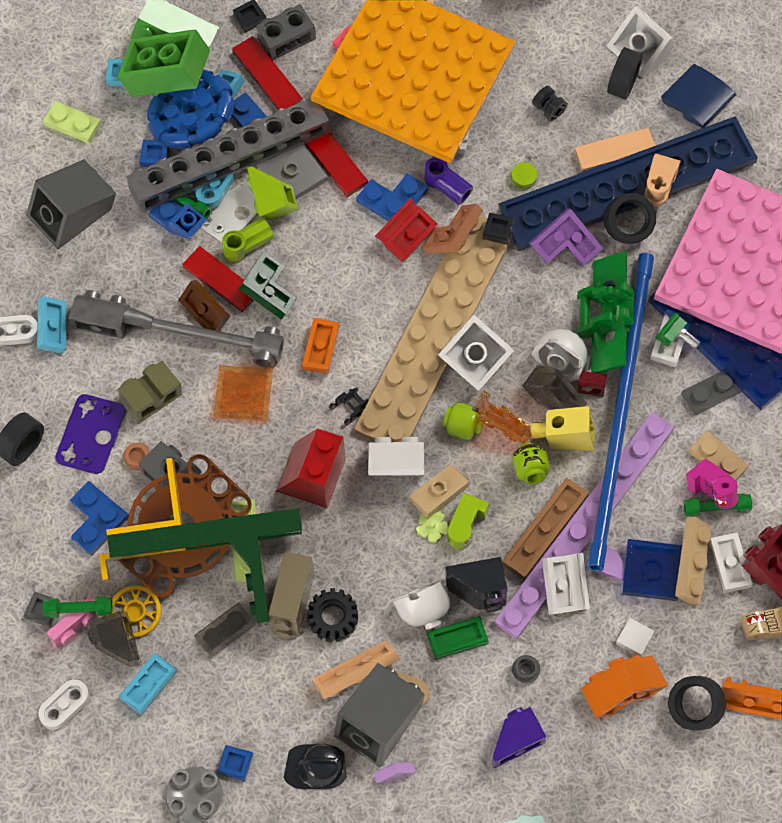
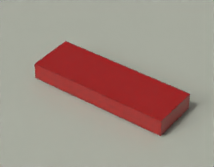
[182,246,254,313]

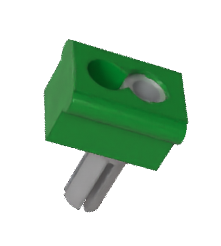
[655,313,700,349]

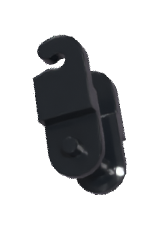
[329,387,369,426]

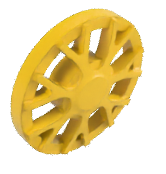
[109,585,162,638]

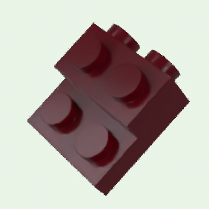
[741,524,782,599]

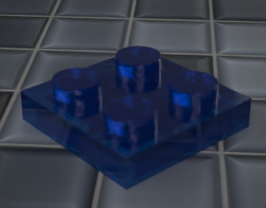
[622,539,682,601]

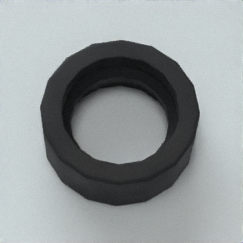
[607,47,643,100]
[604,194,656,243]
[0,412,44,466]
[668,676,726,731]

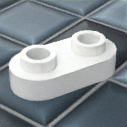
[0,315,37,346]
[38,680,90,730]

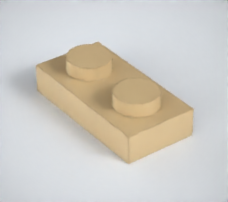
[689,431,749,480]

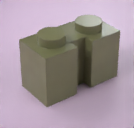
[118,360,182,424]

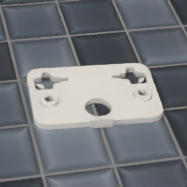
[201,171,257,243]

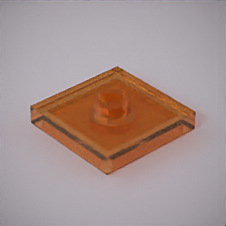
[214,365,273,422]

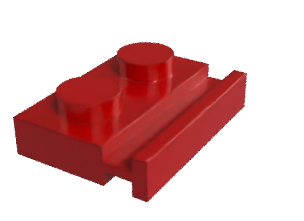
[374,198,438,262]

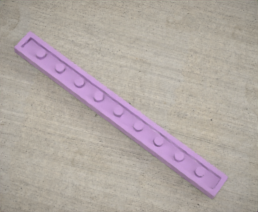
[494,412,675,640]

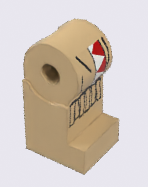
[741,607,782,641]

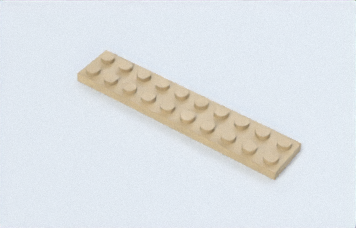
[354,216,512,442]

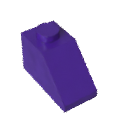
[492,707,547,768]

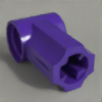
[424,157,473,205]

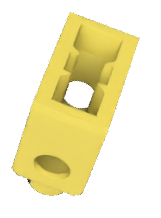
[531,406,595,451]

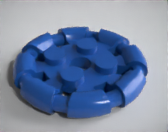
[147,70,234,149]

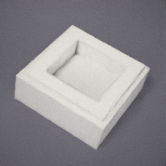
[616,618,655,656]

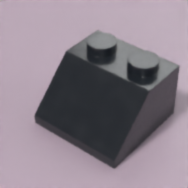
[445,557,508,612]

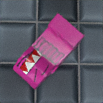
[686,458,739,509]

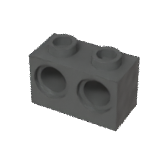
[256,4,316,60]

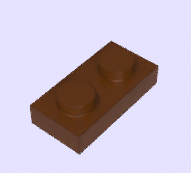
[178,280,230,331]

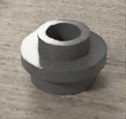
[512,655,540,684]

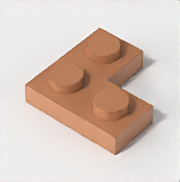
[421,203,483,254]

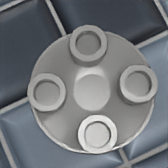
[165,767,223,823]

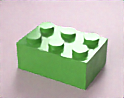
[117,29,210,97]

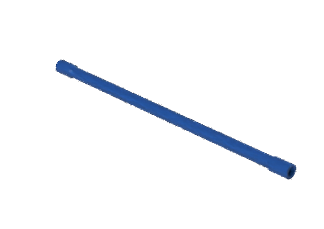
[587,253,654,572]

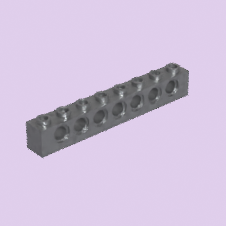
[127,98,329,213]

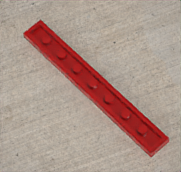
[232,36,368,198]

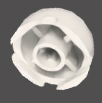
[532,329,587,382]
[393,579,451,630]

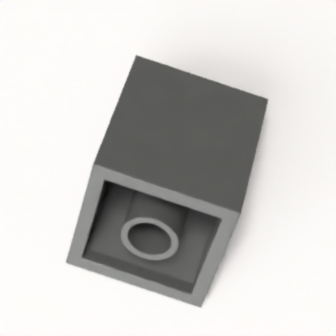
[26,159,116,250]
[334,663,425,768]

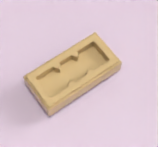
[409,464,469,519]

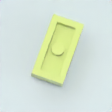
[43,101,101,144]

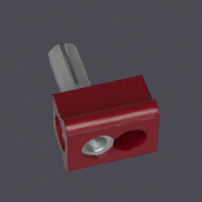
[577,356,607,397]

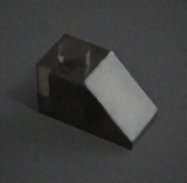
[522,365,587,410]
[87,611,142,667]

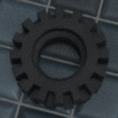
[307,588,358,642]

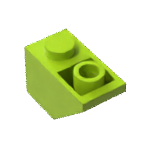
[247,166,299,220]

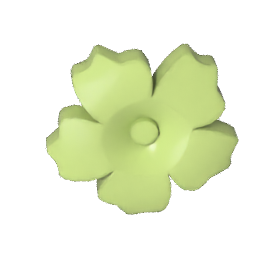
[416,511,449,543]

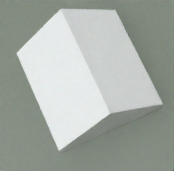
[607,6,673,78]

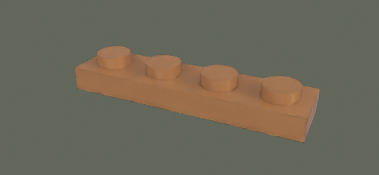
[502,477,589,580]

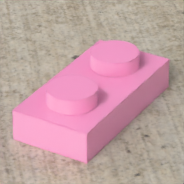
[46,596,98,648]

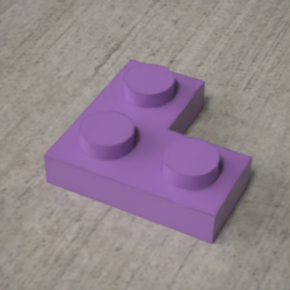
[529,208,603,266]

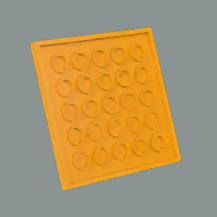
[311,0,516,164]

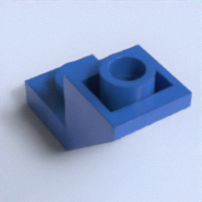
[149,200,207,240]

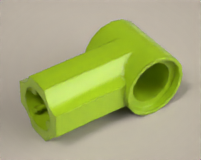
[222,218,274,263]

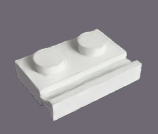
[542,553,590,614]

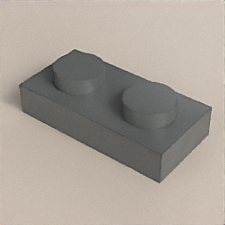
[681,368,742,415]

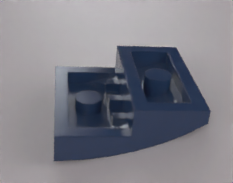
[661,64,736,128]

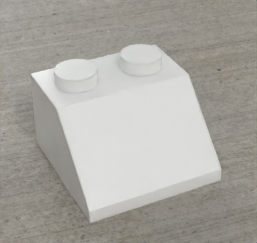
[438,315,514,391]
[368,437,424,476]

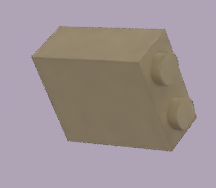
[268,551,315,639]

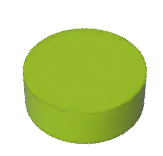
[511,162,537,189]

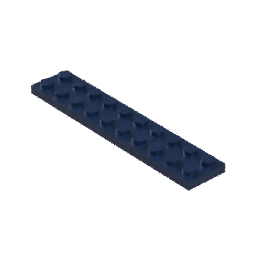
[498,116,758,251]

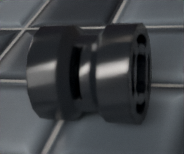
[532,85,568,122]

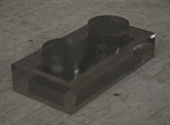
[194,602,256,659]

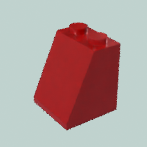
[276,428,346,508]

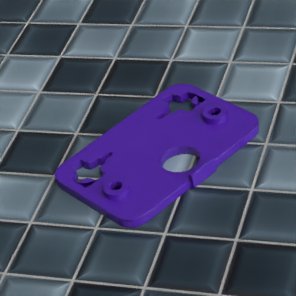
[55,394,126,474]

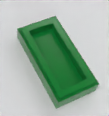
[427,616,489,660]

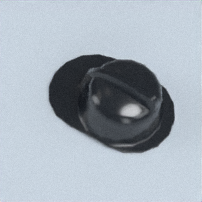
[283,744,347,790]

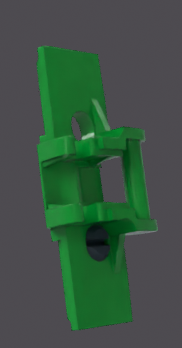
[576,251,634,373]

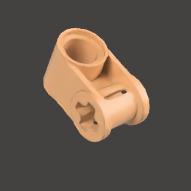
[644,153,681,206]

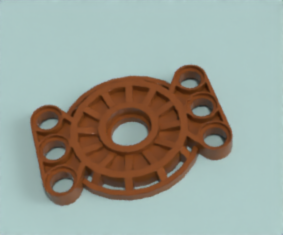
[119,454,252,598]

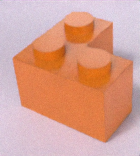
[581,654,668,718]

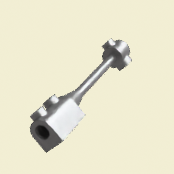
[69,290,284,368]

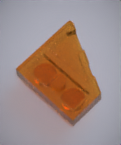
[478,390,531,445]

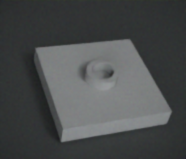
[256,145,328,199]

